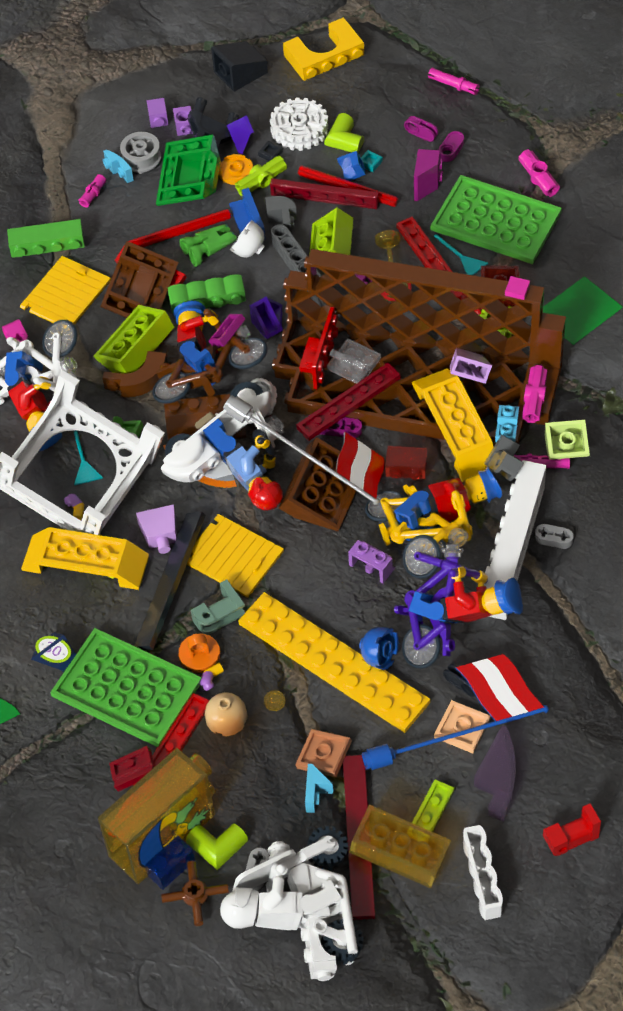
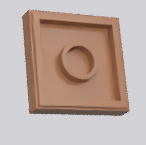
[296,729,352,777]

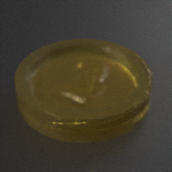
[264,690,285,711]

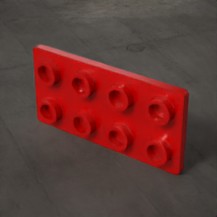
[299,307,339,390]

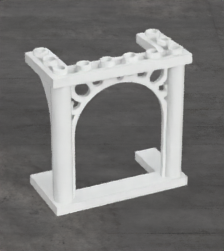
[0,370,164,535]

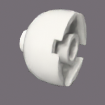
[230,220,265,258]

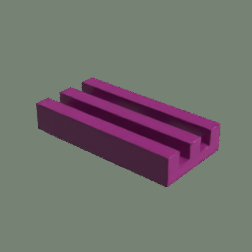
[208,314,245,347]

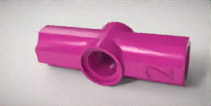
[519,149,560,197]
[522,365,547,423]

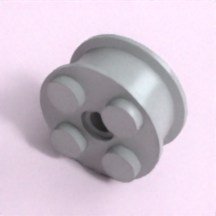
[120,132,161,174]

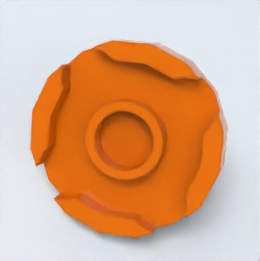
[179,633,220,673]

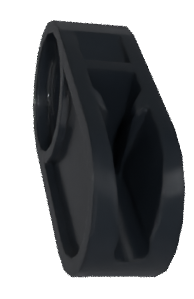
[443,664,476,697]

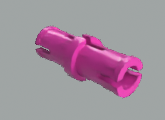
[79,174,106,208]

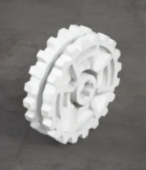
[270,98,328,151]

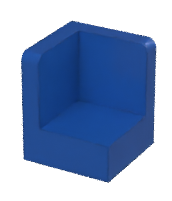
[337,151,366,181]

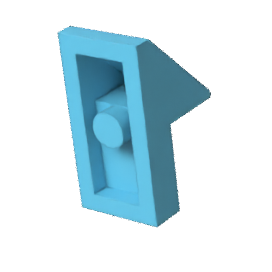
[305,764,333,813]

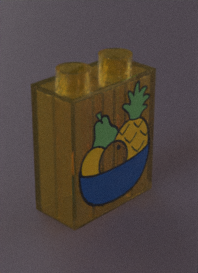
[98,748,216,884]

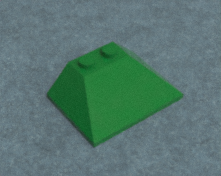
[156,135,221,206]

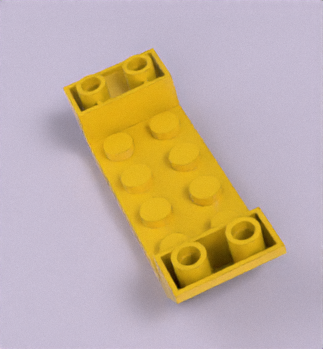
[412,368,494,482]
[21,527,149,590]

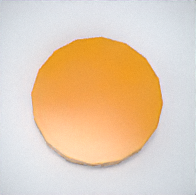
[219,154,253,185]

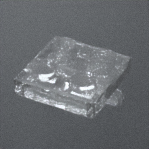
[327,339,381,384]

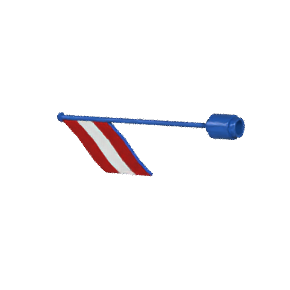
[362,654,549,770]

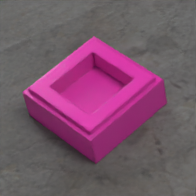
[505,276,530,300]

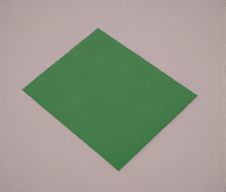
[543,276,623,345]

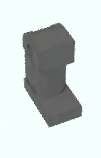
[484,434,524,481]

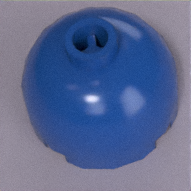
[359,627,399,670]

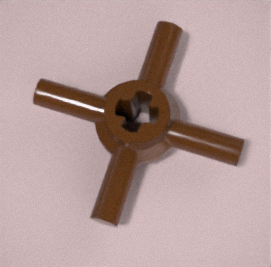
[161,861,229,926]

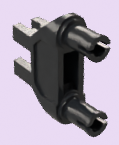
[188,97,239,148]

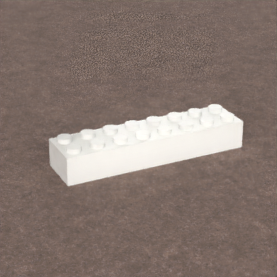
[484,460,546,620]

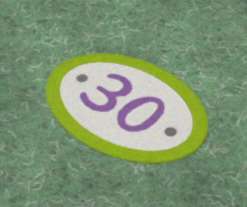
[35,636,71,663]

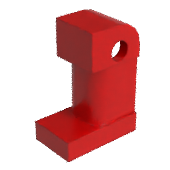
[543,803,601,856]

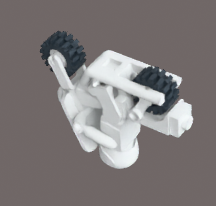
[220,826,363,981]

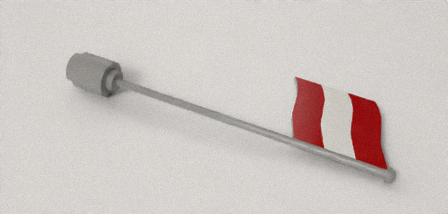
[223,395,384,505]

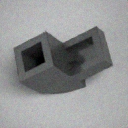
[265,196,297,232]

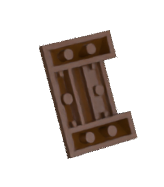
[100,241,179,318]

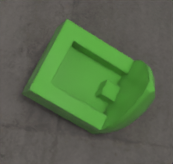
[113,416,144,438]

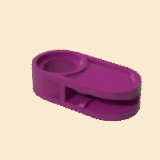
[404,116,439,142]
[439,131,464,162]

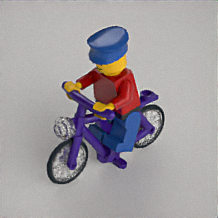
[394,535,523,669]

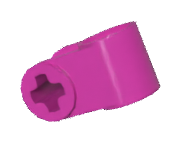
[2,319,28,342]

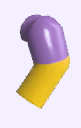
[64,494,84,521]
[200,663,224,691]

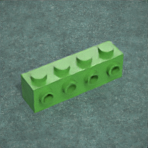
[7,219,85,258]

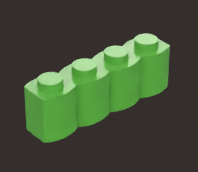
[168,275,246,313]

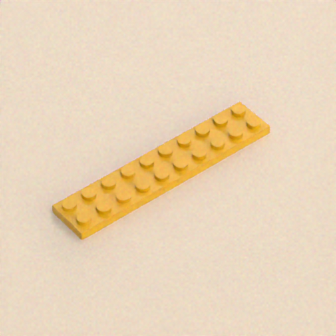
[238,592,430,733]

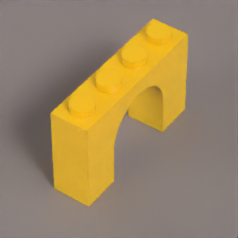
[283,17,364,81]

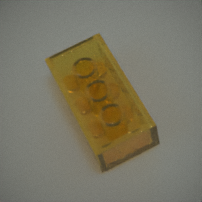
[349,805,451,888]

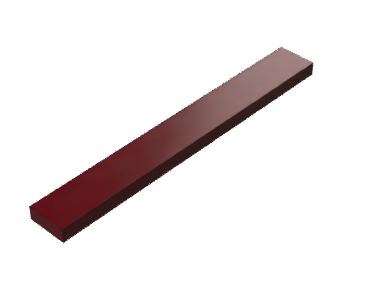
[343,755,375,920]

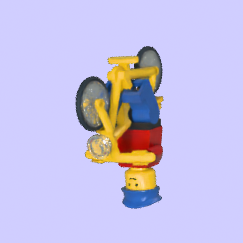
[365,466,502,569]

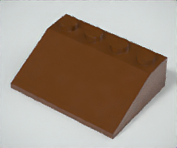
[279,437,356,531]

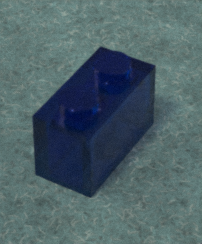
[145,836,195,890]

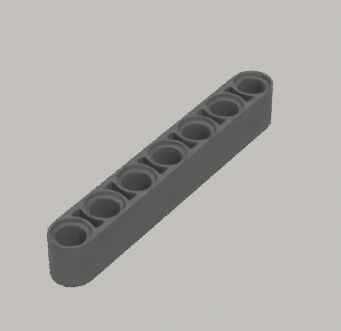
[271,224,342,321]

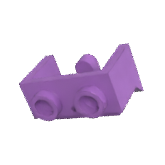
[348,540,396,583]

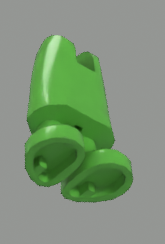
[179,224,237,267]

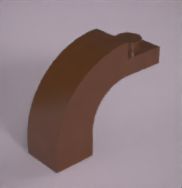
[102,351,168,397]

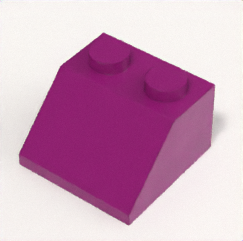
[414,149,443,201]

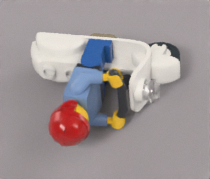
[161,382,284,511]

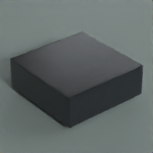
[258,141,283,161]

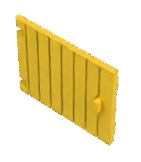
[20,256,111,331]
[187,514,284,598]

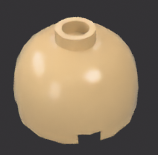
[205,692,248,736]

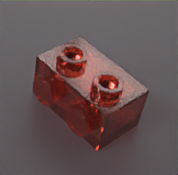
[385,446,427,480]

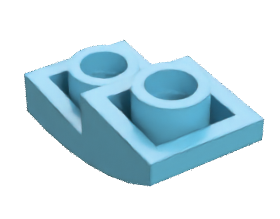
[103,150,134,183]
[495,405,519,443]

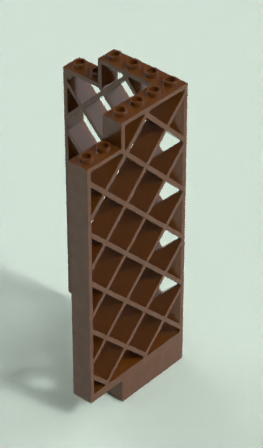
[272,249,566,453]

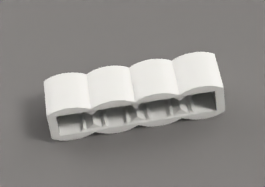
[463,825,503,920]

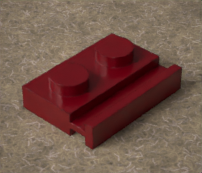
[109,746,156,792]

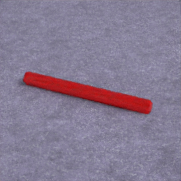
[298,166,398,207]
[128,209,231,247]

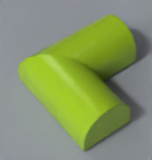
[324,113,364,153]
[186,823,248,870]

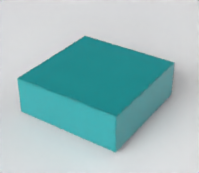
[361,150,383,172]

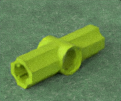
[235,156,287,196]

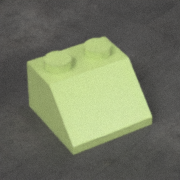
[545,420,590,460]

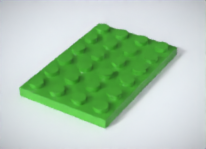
[431,175,562,264]
[50,628,202,747]

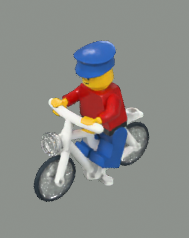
[0,320,78,451]

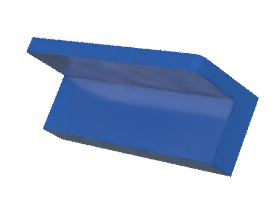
[229,188,265,239]

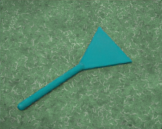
[434,234,488,275]
[73,430,103,486]

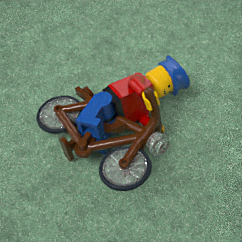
[153,301,268,404]

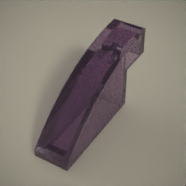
[474,725,516,822]

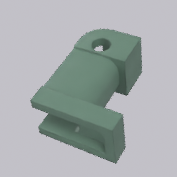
[191,579,245,634]

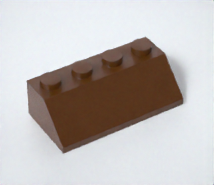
[164,394,246,441]

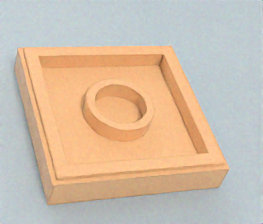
[434,700,491,754]

